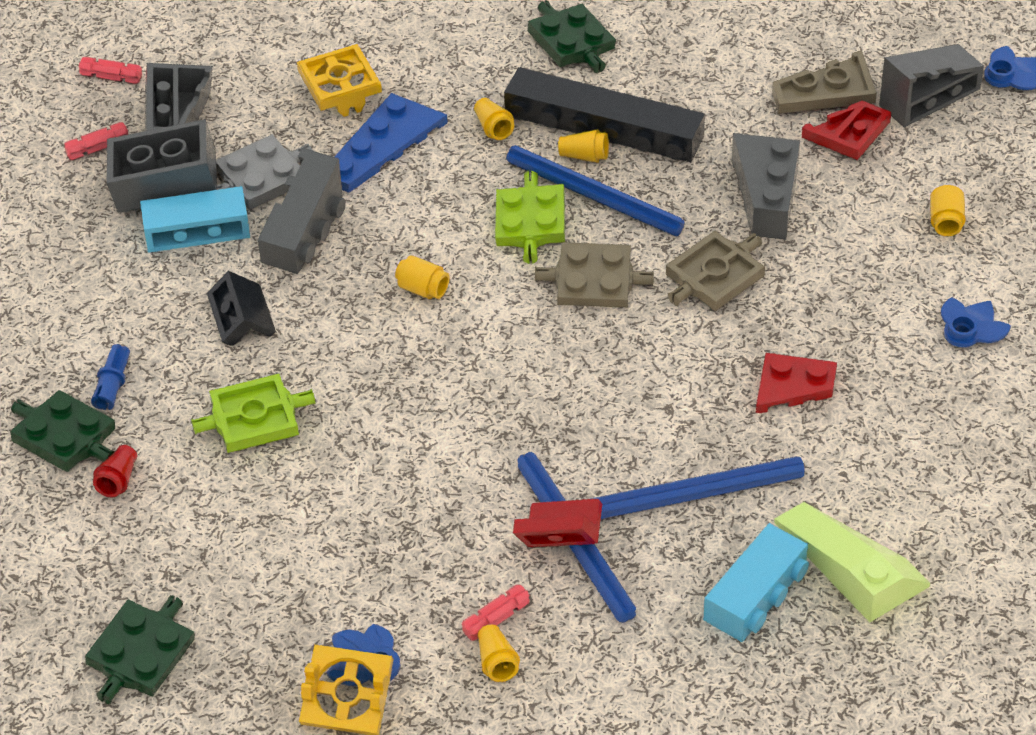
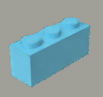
[140,186,250,253]
[703,523,809,642]

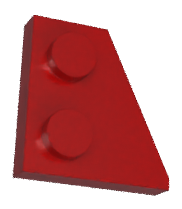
[802,100,891,160]
[756,353,837,413]

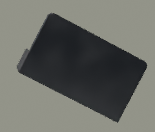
[207,271,276,346]

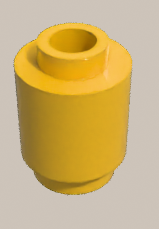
[930,185,966,236]
[395,255,450,299]

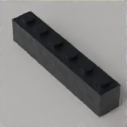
[504,67,705,163]

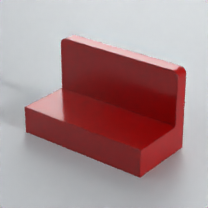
[513,499,602,548]

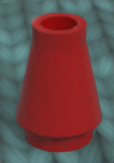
[93,445,138,498]

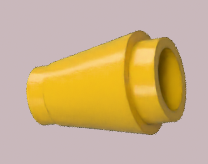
[474,98,514,140]
[558,129,609,163]
[478,624,520,682]

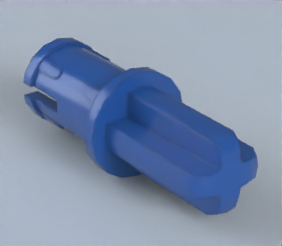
[91,344,130,410]

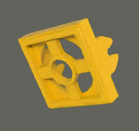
[297,44,382,117]
[299,644,394,735]

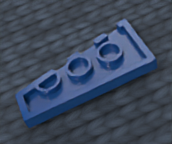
[335,93,448,193]

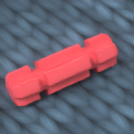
[79,56,142,84]
[64,122,129,160]
[462,584,530,641]

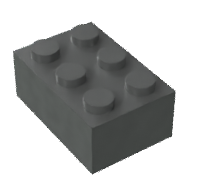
[106,119,217,213]

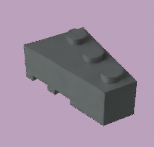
[879,44,984,127]
[145,63,213,131]
[731,133,800,240]
[258,148,346,274]

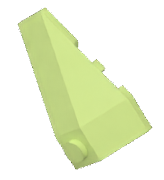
[774,502,930,622]

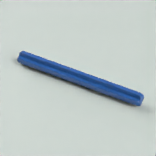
[506,145,685,236]
[517,452,636,623]
[590,456,805,519]

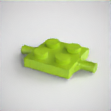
[495,171,565,264]
[191,374,316,453]

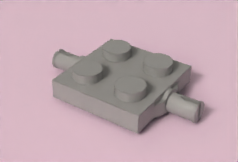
[216,134,313,210]

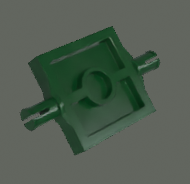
[527,0,616,73]
[10,390,115,472]
[85,595,195,704]

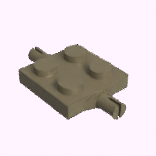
[666,231,765,312]
[535,242,654,308]

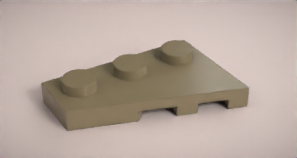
[772,50,877,114]

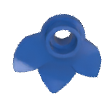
[984,46,1036,90]
[941,297,1011,347]
[327,624,401,686]

